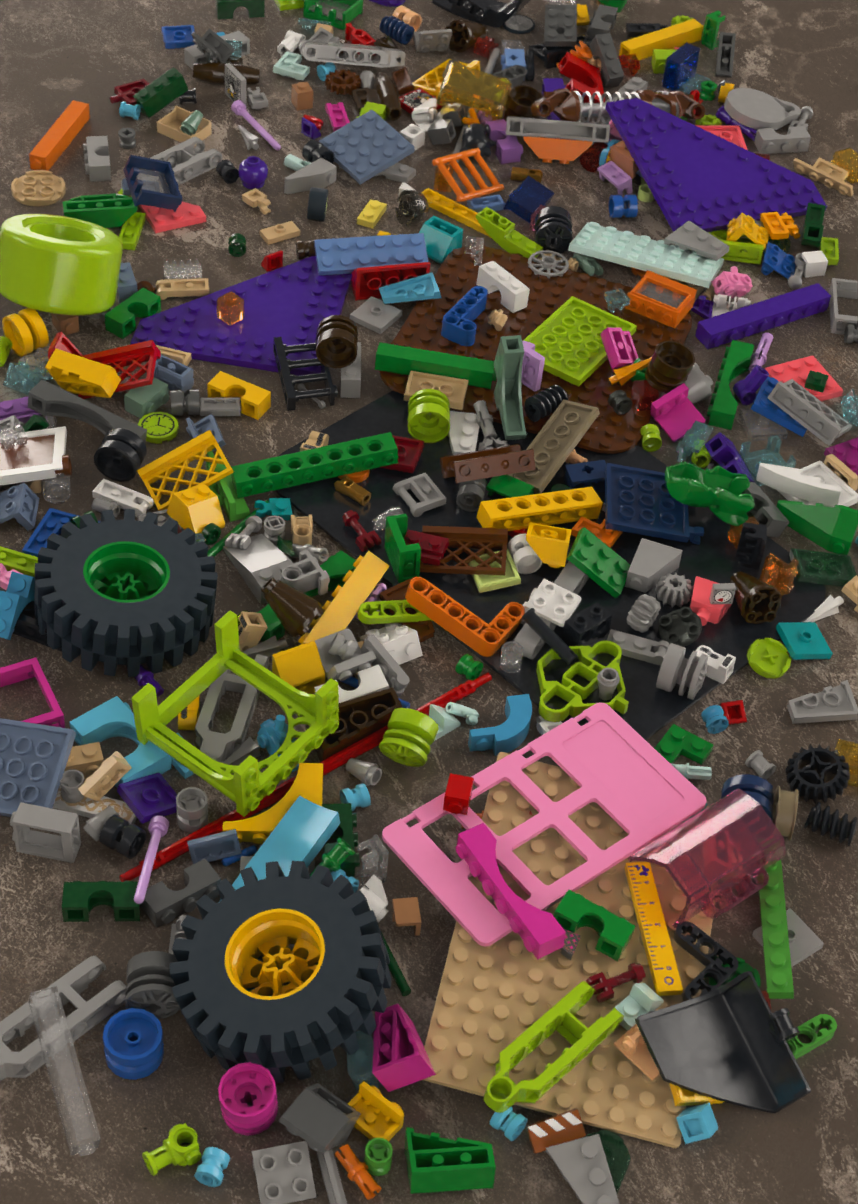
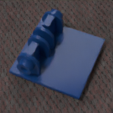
[761,241,796,279]

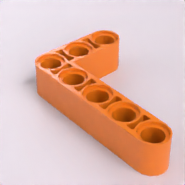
[405,577,525,657]

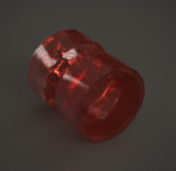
[580,142,608,172]

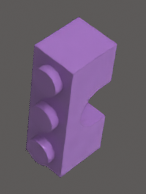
[485,119,523,164]

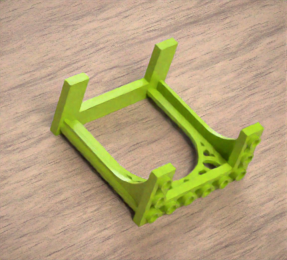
[131,610,339,817]

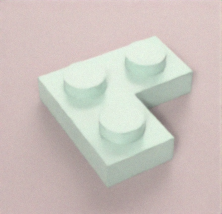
[273,51,310,80]

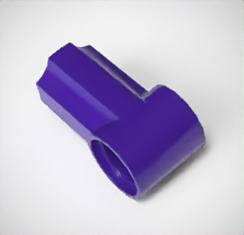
[733,365,769,405]

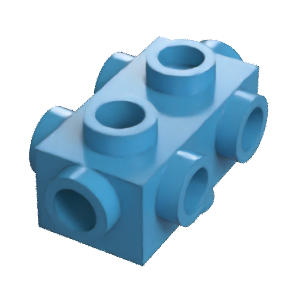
[257,715,299,773]

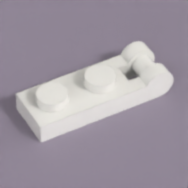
[92,479,154,518]

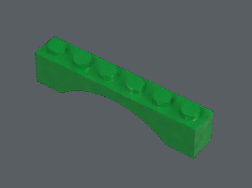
[707,340,755,430]
[256,550,356,642]

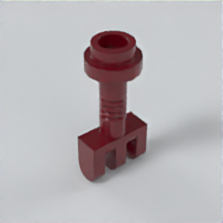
[343,510,382,552]
[586,963,646,1003]

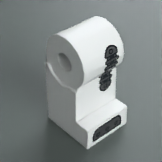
[695,645,736,684]

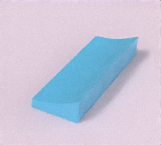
[218,796,340,903]

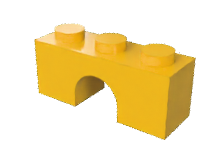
[207,371,271,420]

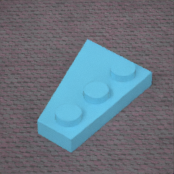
[379,272,441,304]

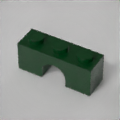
[215,0,265,19]
[322,803,360,877]
[62,880,141,922]

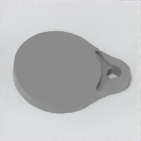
[724,88,801,130]

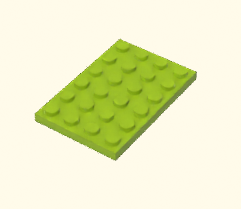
[523,296,637,387]

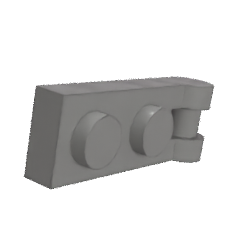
[607,629,670,665]
[361,634,410,697]

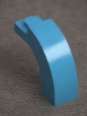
[468,694,532,756]

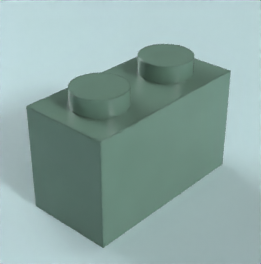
[124,377,169,419]

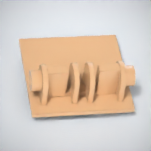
[613,1024,660,1081]

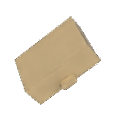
[157,106,211,146]

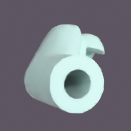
[446,702,479,725]

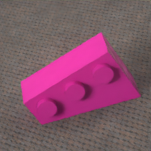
[372,1003,436,1092]

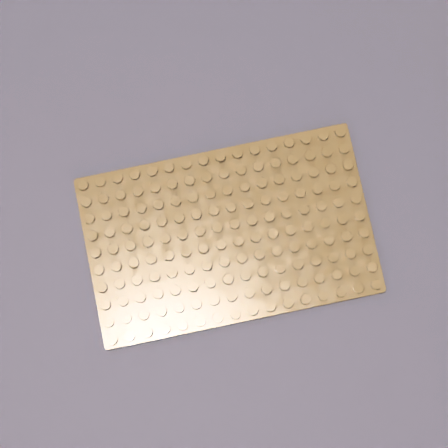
[423,752,726,1148]

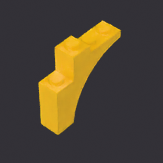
[223,763,323,844]

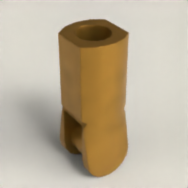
[511,167,543,184]
[334,475,371,506]

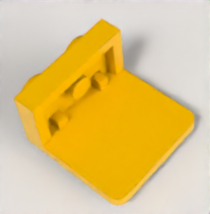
[726,213,769,250]

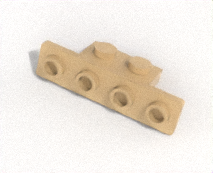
[793,157,853,197]

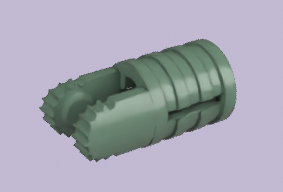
[573,253,604,276]

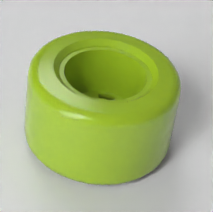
[0,214,123,316]

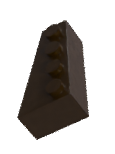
[305,687,402,762]

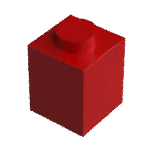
[443,773,474,815]

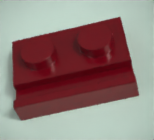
[404,529,449,566]

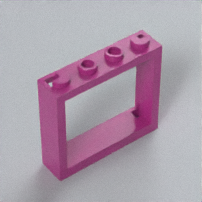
[0,657,65,728]

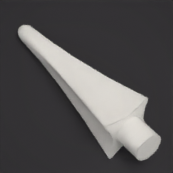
[804,595,844,622]

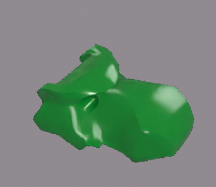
[665,461,755,526]

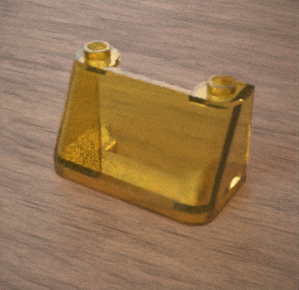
[437,61,512,121]

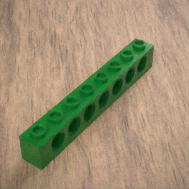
[231,432,398,498]

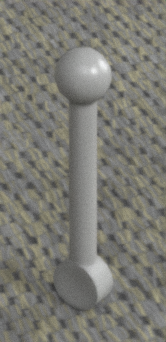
[297,383,326,409]

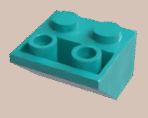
[419,216,463,264]

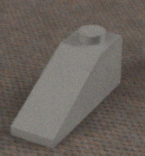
[284,158,337,194]

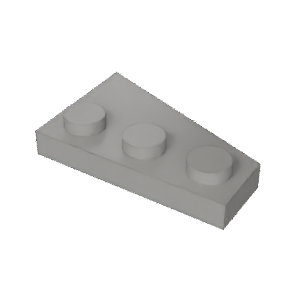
[787,680,858,724]

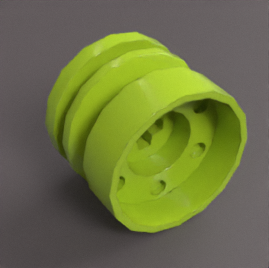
[408,389,450,443]
[379,708,439,767]

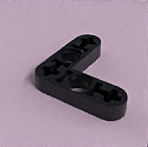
[674,921,738,1002]

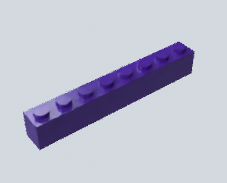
[695,283,831,349]

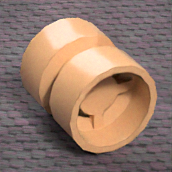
[392,5,422,32]

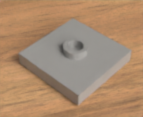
[350,296,402,334]
[752,908,824,967]

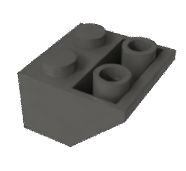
[279,1083,361,1153]

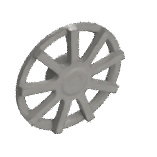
[528,250,569,278]

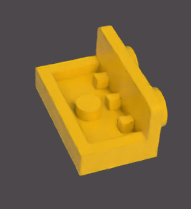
[348,1081,404,1141]

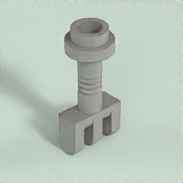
[789,106,813,130]
[225,516,262,549]

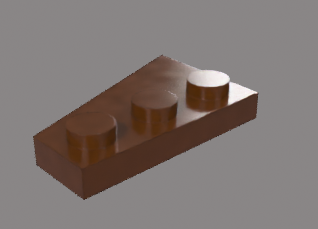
[379,576,435,643]

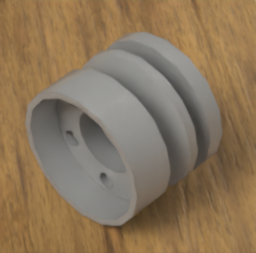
[656,643,708,700]

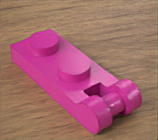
[325,102,350,132]

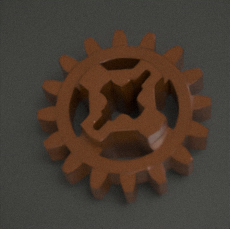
[325,69,361,96]

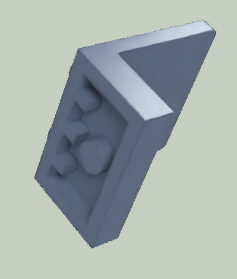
[0,483,40,531]

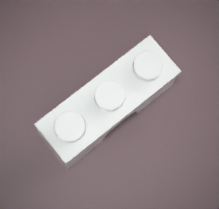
[477,261,530,313]
[315,664,389,703]

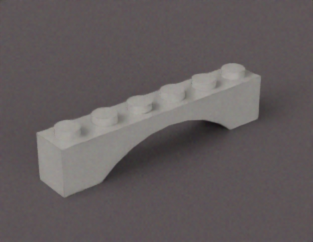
[506,116,610,143]

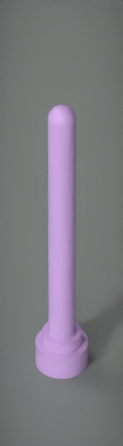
[231,100,281,151]
[134,816,169,904]

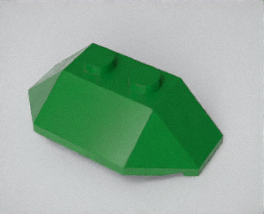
[62,194,138,228]

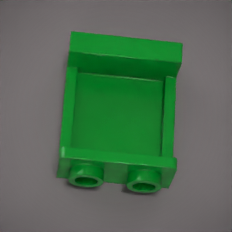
[384,514,421,583]

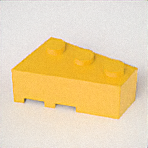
[45,349,121,398]

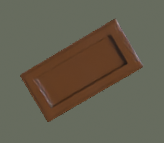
[391,67,415,95]

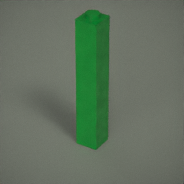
[375,342,497,389]

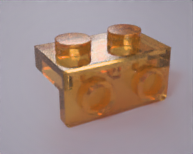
[760,553,799,596]

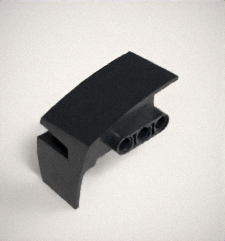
[432,0,531,28]

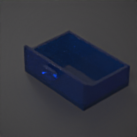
[503,176,555,224]

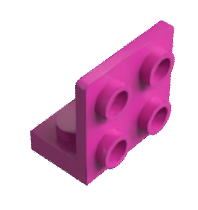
[651,383,705,442]

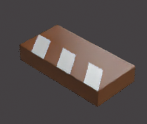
[525,1108,586,1154]

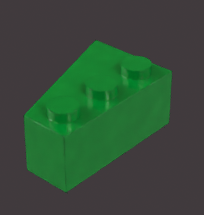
[404,1127,496,1194]

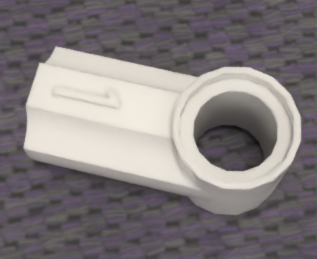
[277,30,305,56]

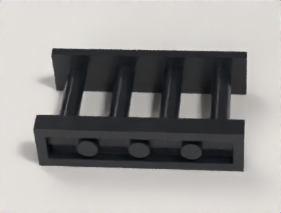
[273,333,338,411]

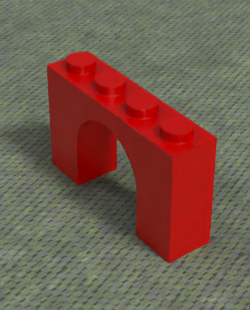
[558,52,605,103]

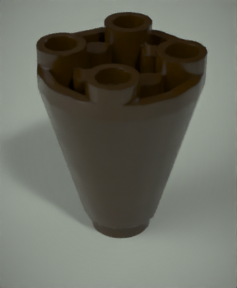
[445,19,489,52]
[730,572,782,624]
[261,578,324,637]

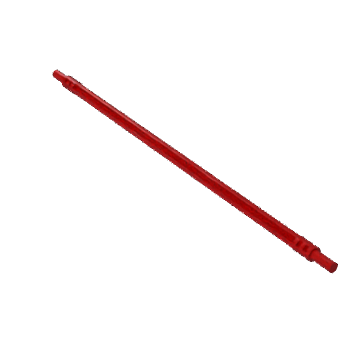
[119,672,492,882]

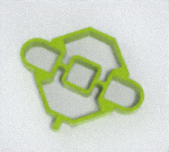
[536,640,629,722]

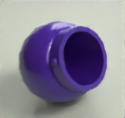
[238,156,268,189]

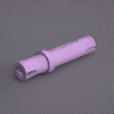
[749,332,773,372]

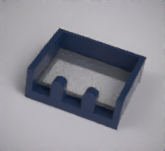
[123,155,182,212]

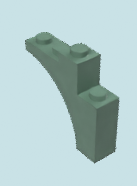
[494,335,527,440]

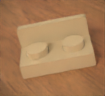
[78,751,132,801]

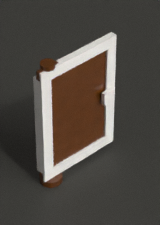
[0,426,72,485]

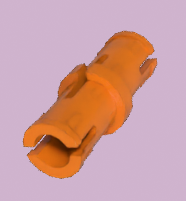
[334,1144,381,1200]

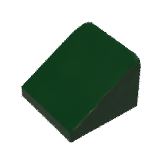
[21,414,49,432]

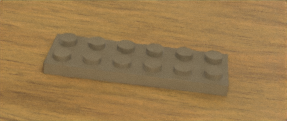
[507,400,600,494]

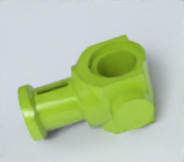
[142,1123,202,1176]

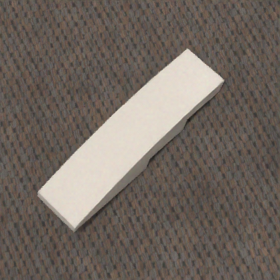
[756,463,841,506]

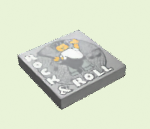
[225,63,247,107]

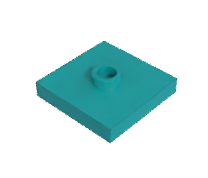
[776,622,833,660]

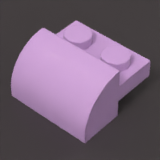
[521,341,545,392]

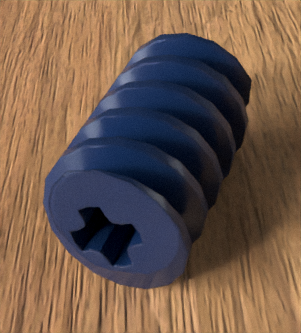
[380,16,415,45]

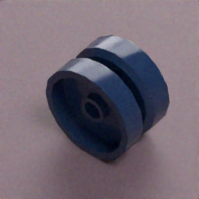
[719,774,774,834]

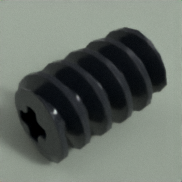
[524,385,568,422]
[804,802,858,846]

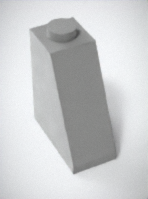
[625,538,683,593]

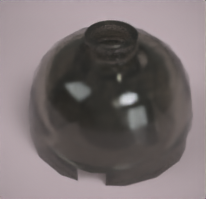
[396,190,429,226]

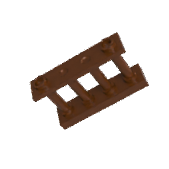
[440,444,536,483]

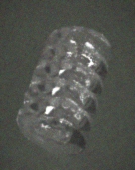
[164,259,202,280]

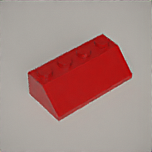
[351,262,430,300]

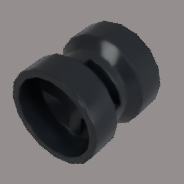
[216,159,239,184]

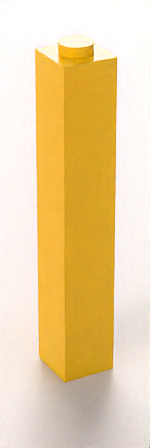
[619,19,704,64]

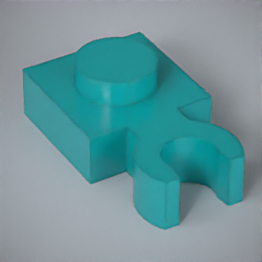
[254,498,293,520]

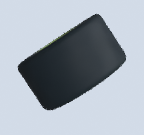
[307,187,328,221]

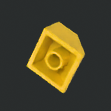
[166,483,225,538]
[526,522,572,568]

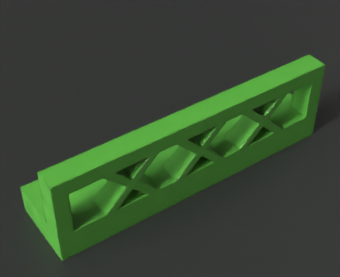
[205,450,250,522]

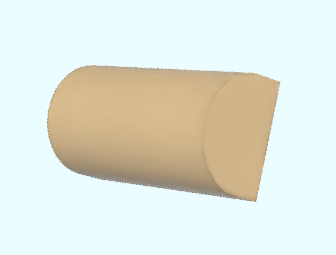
[824,454,858,491]

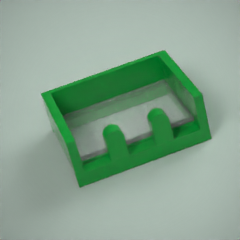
[303,0,363,30]

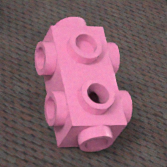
[712,266,753,298]

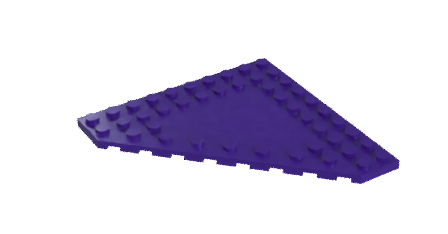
[605,98,827,232]
[130,256,352,376]

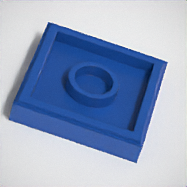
[161,25,196,49]

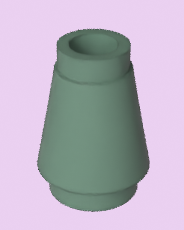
[180,110,203,136]

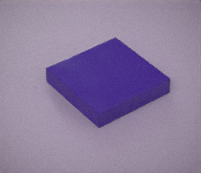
[117,772,177,823]

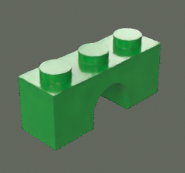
[105,288,161,339]
[553,889,636,961]

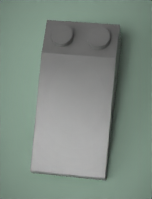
[223,533,293,605]

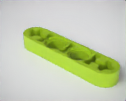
[357,600,433,624]

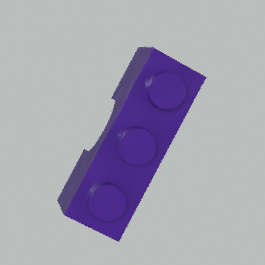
[704,432,755,482]

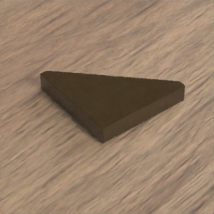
[374,36,398,49]

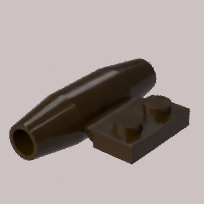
[193,56,260,84]
[352,72,402,120]

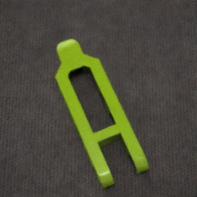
[483,981,624,1113]

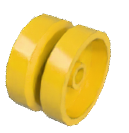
[2,308,49,357]

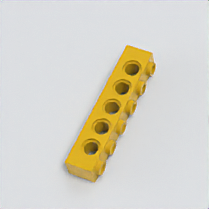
[476,487,603,531]

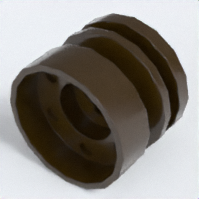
[504,85,543,122]
[316,315,358,369]
[645,341,695,393]

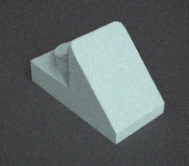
[429,704,461,741]
[612,983,664,1031]

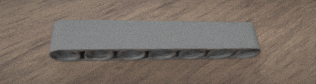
[512,561,589,660]

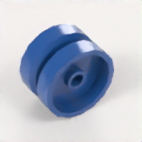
[103,1008,164,1080]

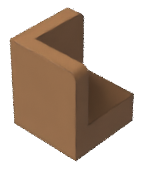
[391,897,421,936]

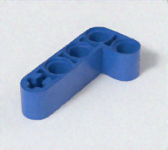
[441,286,488,346]

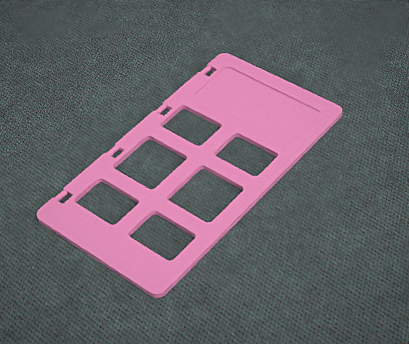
[382,703,707,946]

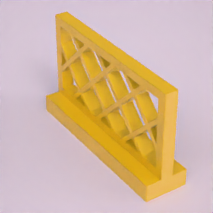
[412,59,481,102]
[137,430,234,511]

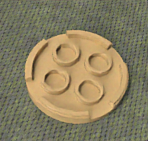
[11,170,66,207]

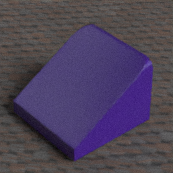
[301,117,321,140]

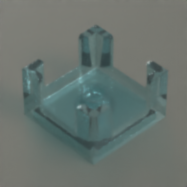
[740,435,796,486]

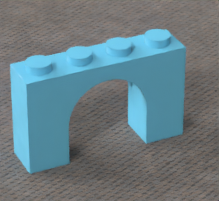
[70,696,172,788]

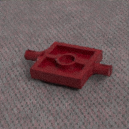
[110,78,150,106]

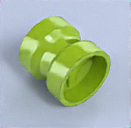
[640,424,662,452]

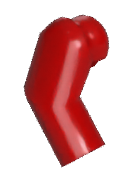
[303,114,323,130]

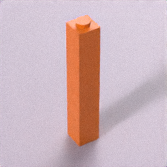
[29,100,90,171]

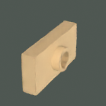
[260,221,300,245]

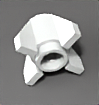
[412,98,438,132]
[360,875,389,922]

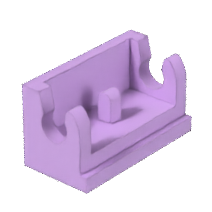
[597,161,633,197]

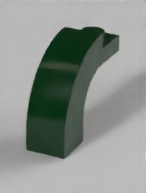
[801,203,826,248]

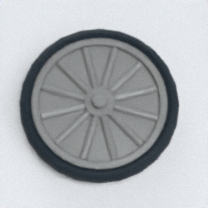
[503,15,535,34]

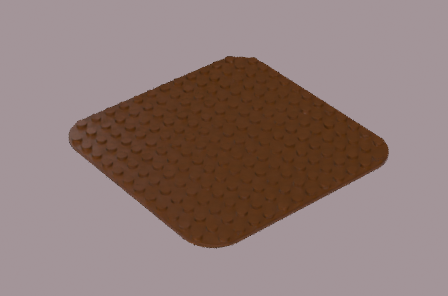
[379,244,692,454]

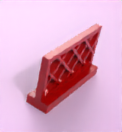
[78,340,161,399]

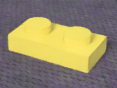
[357,199,387,229]

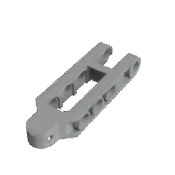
[299,40,406,68]
[121,137,222,193]
[195,654,269,763]
[0,956,127,1081]

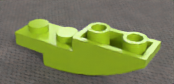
[476,207,543,259]

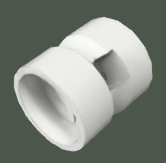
[508,534,542,574]

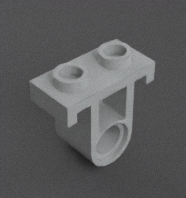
[281,550,330,595]

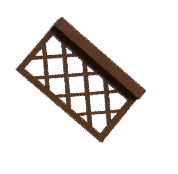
[420,526,508,575]

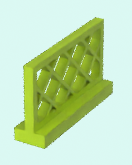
[708,230,763,264]

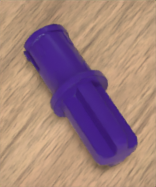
[134,664,164,697]

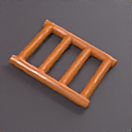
[432,148,504,202]

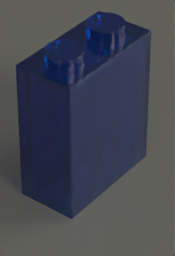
[662,43,700,91]

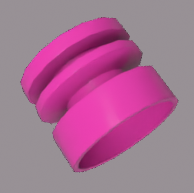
[218,1062,278,1136]

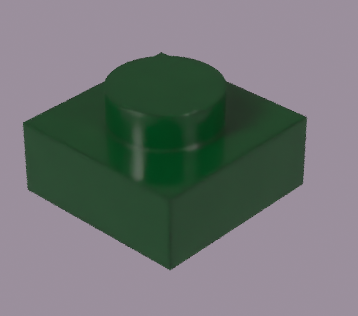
[804,370,829,393]

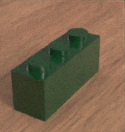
[133,67,189,118]

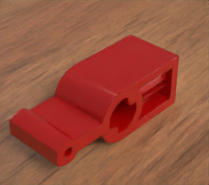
[345,23,376,56]

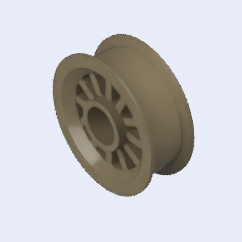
[769,786,799,841]

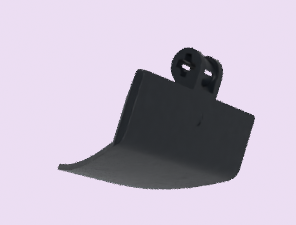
[635,971,811,1113]

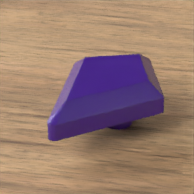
[691,295,713,319]

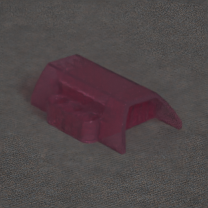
[628,788,786,929]

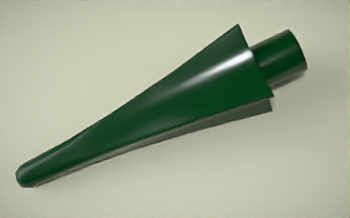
[276,536,295,557]

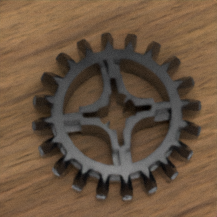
[786,744,850,804]

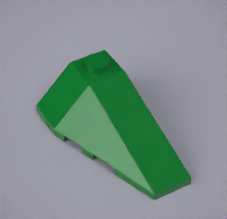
[776,500,858,557]

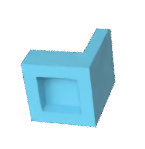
[676,1102,718,1144]

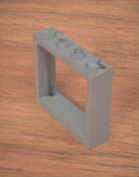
[829,278,858,334]

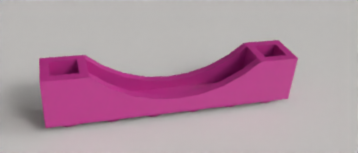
[456,823,566,960]

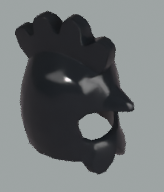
[460,123,497,159]

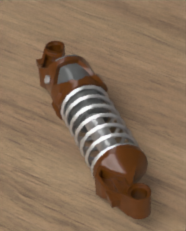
[531,88,705,124]

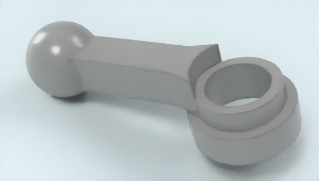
[788,253,806,289]

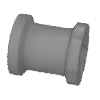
[745,750,776,780]

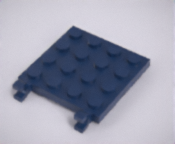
[605,463,704,545]

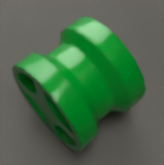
[700,81,717,101]
[455,653,483,681]

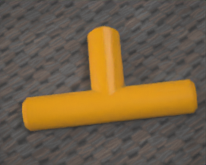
[462,108,480,125]

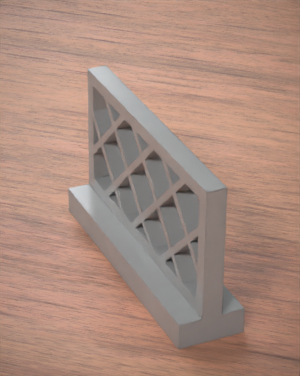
[768,379,853,446]

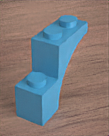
[0,572,35,640]

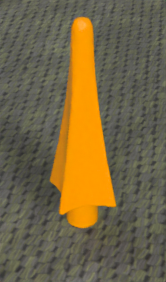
[609,357,652,386]

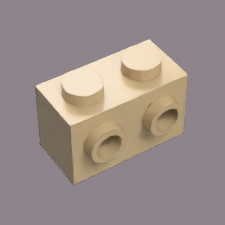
[64,742,104,781]

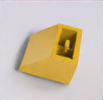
[272,641,325,694]

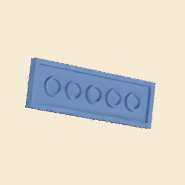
[314,233,428,275]

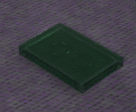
[789,548,857,587]

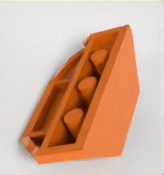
[523,136,592,164]

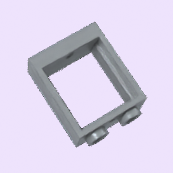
[10,802,81,863]

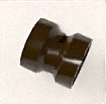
[296,240,316,260]

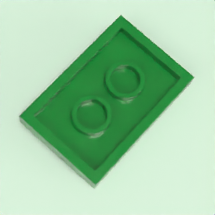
[567,527,630,598]

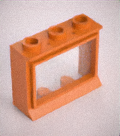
[625,270,697,328]

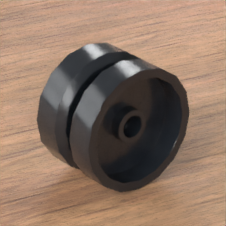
[94,428,147,482]

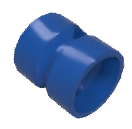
[609,194,638,218]

